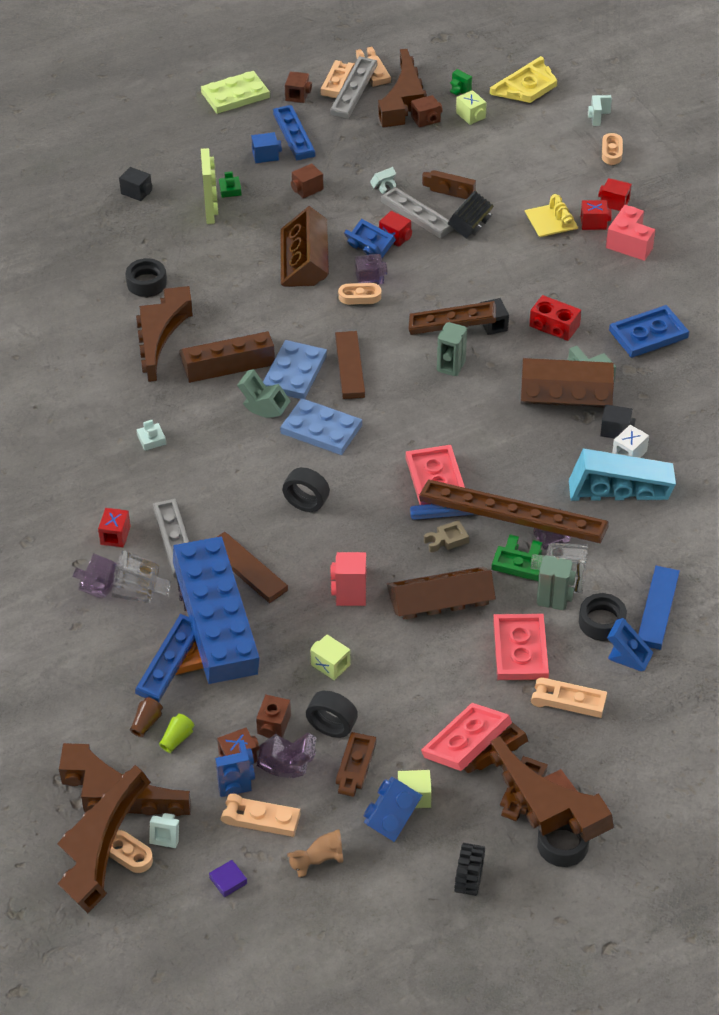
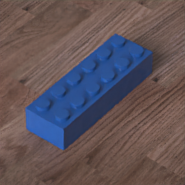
[173,536,260,684]

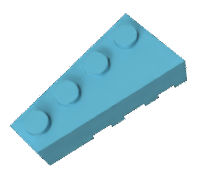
[569,448,676,501]

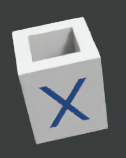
[612,425,649,458]

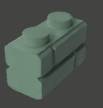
[437,322,467,376]
[537,555,576,610]

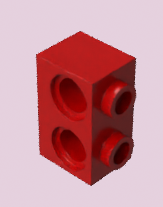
[529,295,581,341]

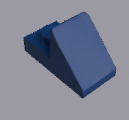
[607,618,653,671]

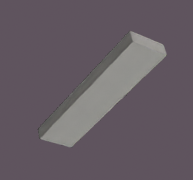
[330,56,377,119]
[381,187,454,239]
[153,499,189,578]

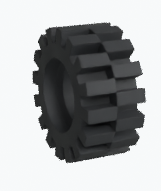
[454,842,485,896]

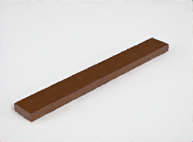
[419,479,609,544]

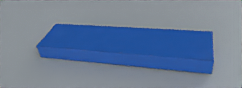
[273,105,315,161]
[638,566,680,650]
[135,614,195,702]

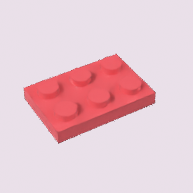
[406,445,465,505]
[493,614,549,680]
[421,703,512,771]

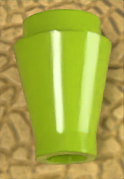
[159,713,195,753]

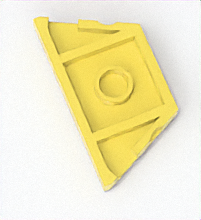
[490,56,557,103]

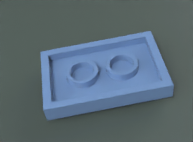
[263,340,327,399]
[280,398,362,455]

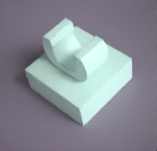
[370,167,396,194]
[137,420,166,451]
[149,813,179,848]

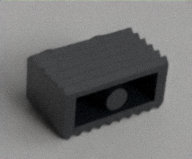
[447,191,494,239]

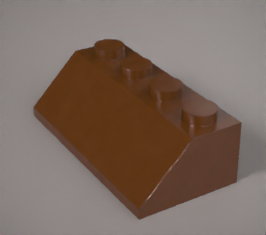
[281,206,329,287]
[179,331,275,383]
[520,358,614,408]
[387,567,496,619]

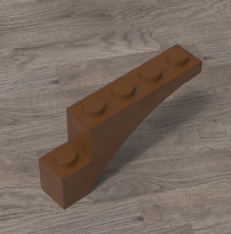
[378,49,427,128]
[136,286,193,382]
[490,736,614,842]
[59,743,191,816]
[57,765,151,914]

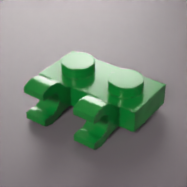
[491,534,543,581]

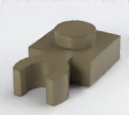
[424,520,469,552]

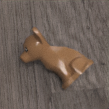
[287,829,343,878]

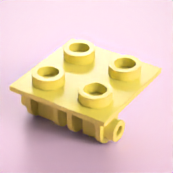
[525,194,578,237]

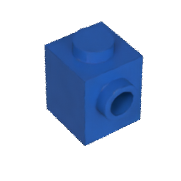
[251,132,282,164]

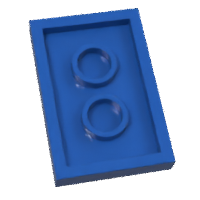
[609,305,689,358]

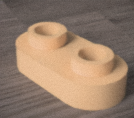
[602,133,623,165]
[338,283,381,305]
[109,830,153,873]

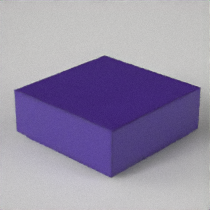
[209,860,247,897]

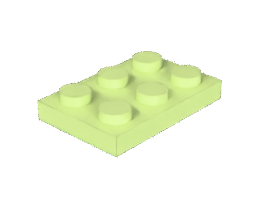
[201,71,270,114]
[201,148,218,224]

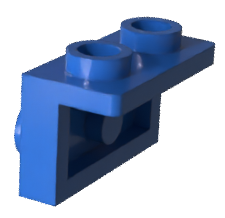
[344,219,396,260]
[215,740,255,797]
[363,777,423,842]

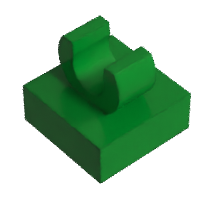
[450,69,472,95]
[219,171,242,198]

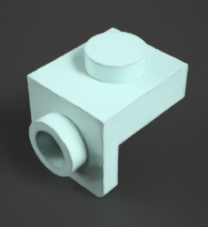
[588,95,612,126]

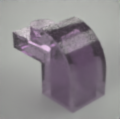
[72,553,122,598]
[256,733,317,778]

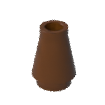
[130,697,163,738]

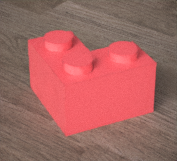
[606,205,655,261]
[331,552,366,606]

